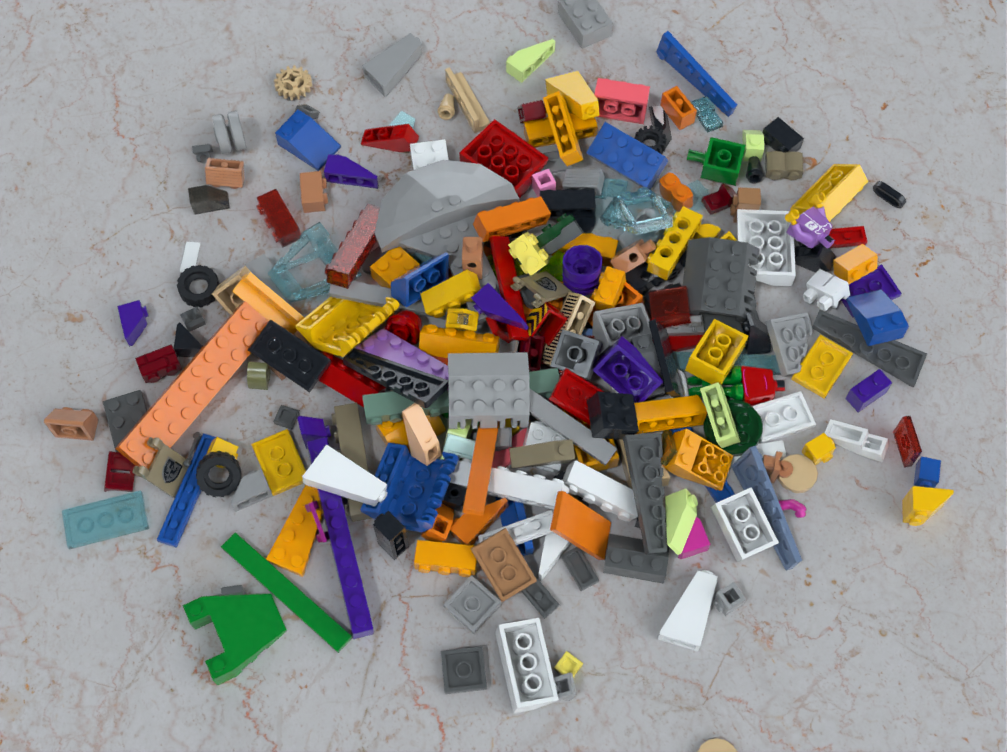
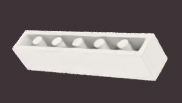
[449,458,569,510]

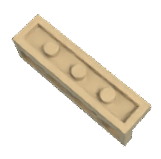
[445,67,490,133]

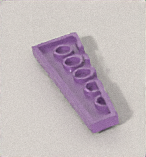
[356,328,449,390]

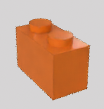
[660,86,697,130]

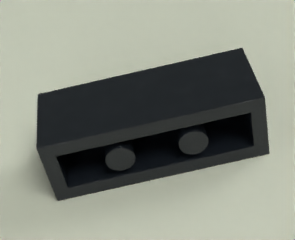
[540,188,596,219]
[373,511,409,560]

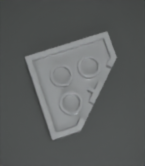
[765,312,813,376]

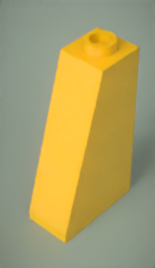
[545,71,600,120]

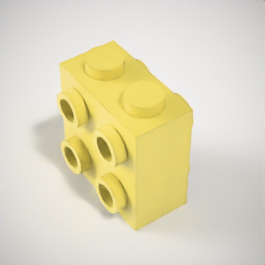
[508,232,550,276]

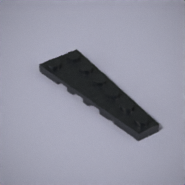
[343,348,449,409]

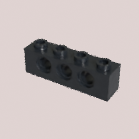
[625,242,687,296]

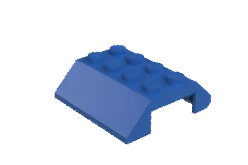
[360,442,459,532]

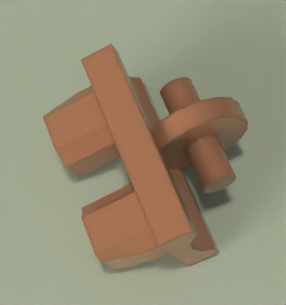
[763,451,793,483]

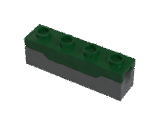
[513,213,584,274]

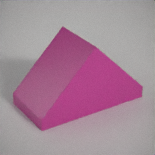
[678,517,711,559]

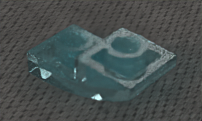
[691,96,723,133]

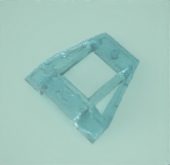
[600,187,675,235]
[268,222,362,302]

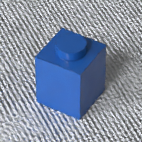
[914,456,941,488]

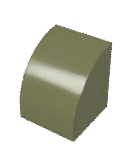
[247,362,271,390]

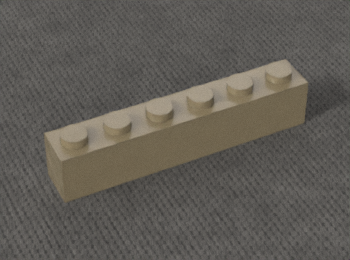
[331,403,372,522]

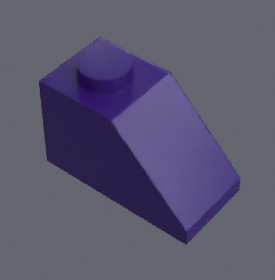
[117,300,149,346]
[297,416,331,449]

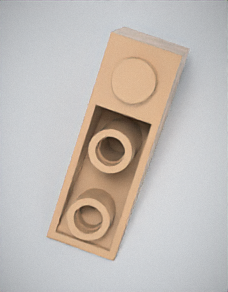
[402,403,441,466]

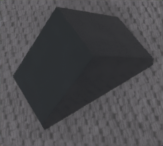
[173,322,203,357]

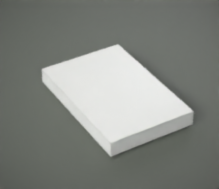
[751,391,816,444]

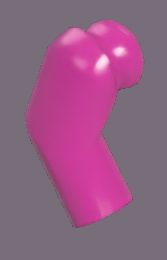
[778,499,807,518]

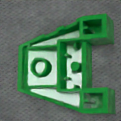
[183,594,287,686]

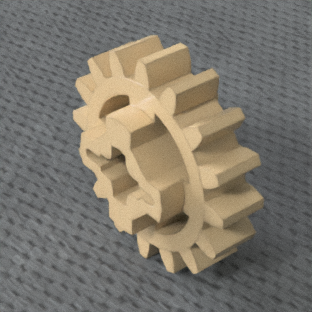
[274,65,312,101]

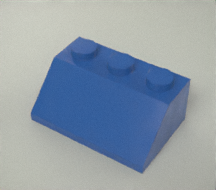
[391,252,449,308]

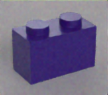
[845,369,892,413]

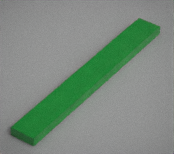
[221,532,352,653]

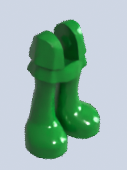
[687,366,743,401]

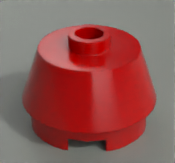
[385,310,422,345]

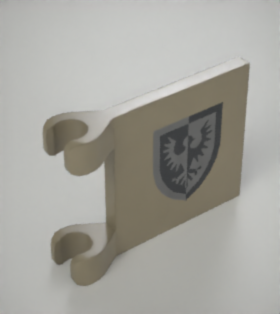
[510,271,572,308]
[132,437,188,498]

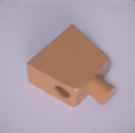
[462,237,484,280]
[610,239,656,273]

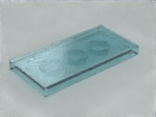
[62,490,149,549]

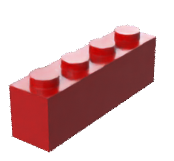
[319,351,386,407]

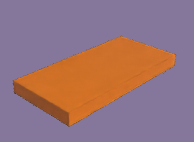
[550,491,611,560]

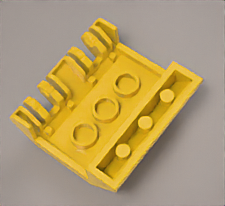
[295,297,400,357]

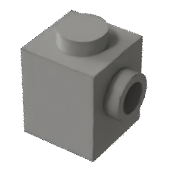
[714,582,746,616]

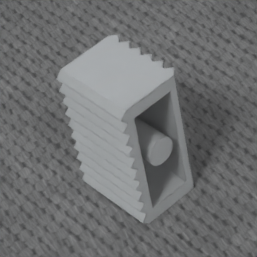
[563,167,605,196]

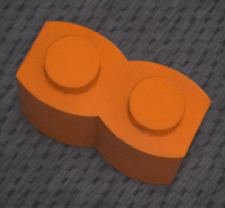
[659,172,693,212]

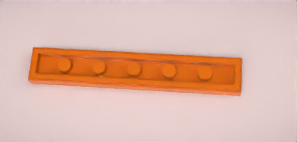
[463,421,499,516]

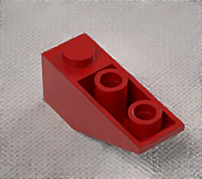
[361,124,419,152]

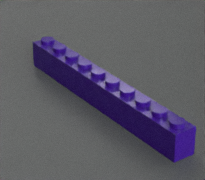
[307,437,374,640]

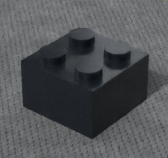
[587,391,639,440]

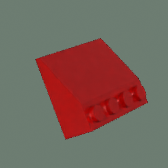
[459,119,549,199]

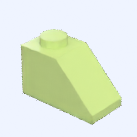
[742,130,764,162]

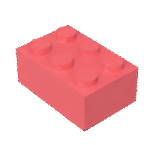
[594,78,650,124]

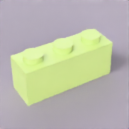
[700,382,740,448]

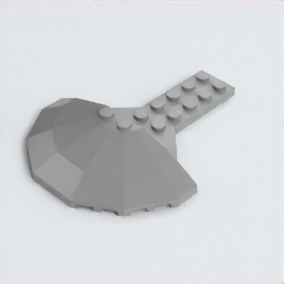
[374,160,519,324]

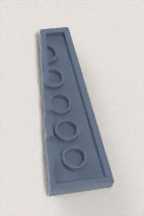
[731,446,802,571]

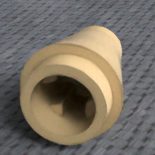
[437,94,455,120]

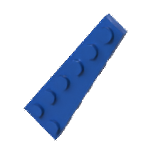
[656,31,737,117]

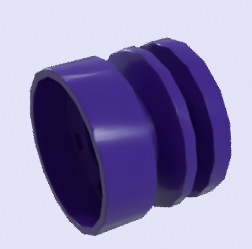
[562,245,602,296]

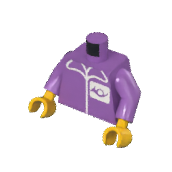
[785,193,835,249]

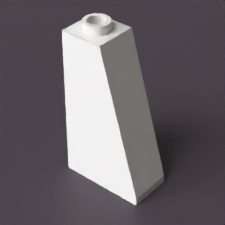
[302,445,388,507]
[658,570,718,651]

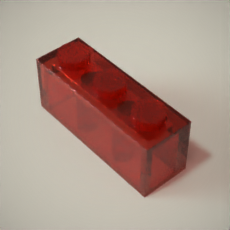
[256,189,302,248]

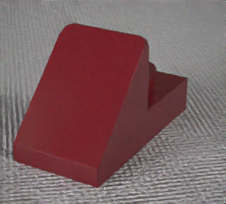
[701,183,736,215]

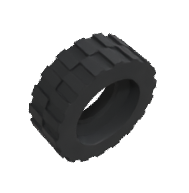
[177,265,220,308]
[196,451,241,498]

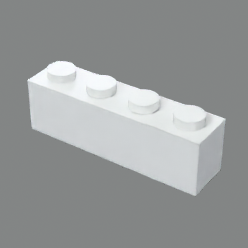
[562,460,638,522]

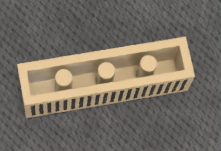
[541,292,595,371]

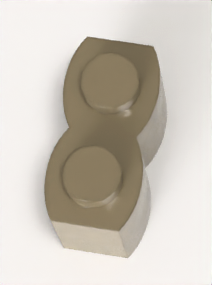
[765,151,803,181]

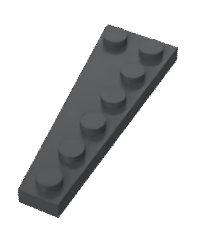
[812,310,927,387]
[623,433,667,555]

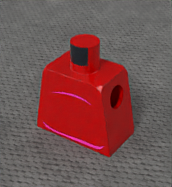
[741,366,785,406]

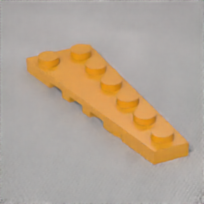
[266,485,323,577]

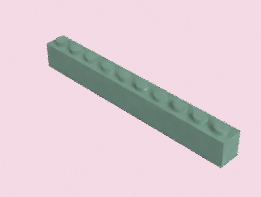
[362,368,559,425]

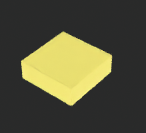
[554,651,583,678]

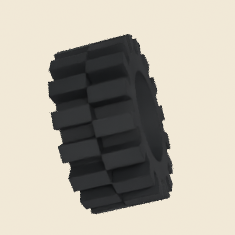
[634,125,666,154]

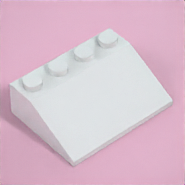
[737,209,796,286]

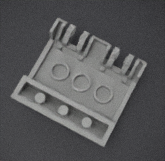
[448,352,529,429]

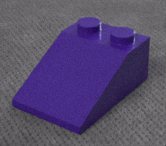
[593,336,663,403]

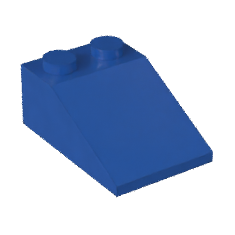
[275,109,341,171]
[846,290,909,346]

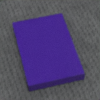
[841,264,902,318]

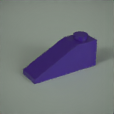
[324,154,379,189]
[471,283,529,330]

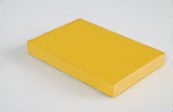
[791,334,853,399]
[251,429,306,496]

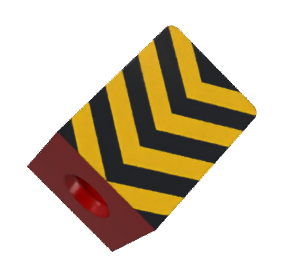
[526,302,568,345]

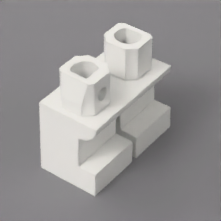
[803,269,850,311]

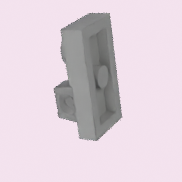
[664,315,704,336]

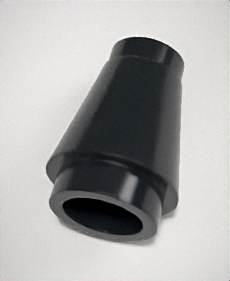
[746,156,764,183]

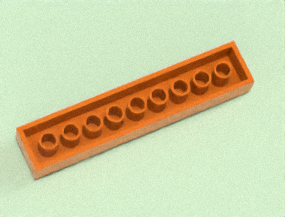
[115,301,269,470]

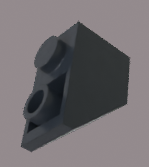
[742,313,771,355]

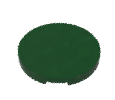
[704,399,763,457]

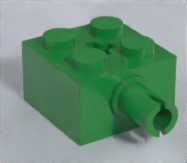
[687,137,746,186]

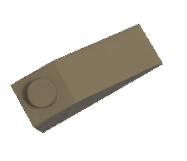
[509,439,575,469]

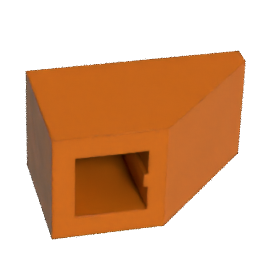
[421,504,454,542]

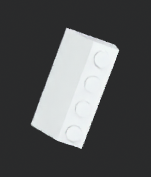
[495,618,559,714]

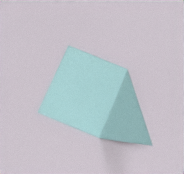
[389,111,415,128]

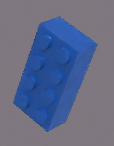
[586,122,668,192]

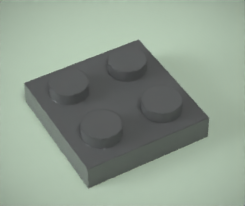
[441,646,487,694]

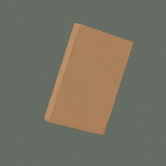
[470,527,537,602]

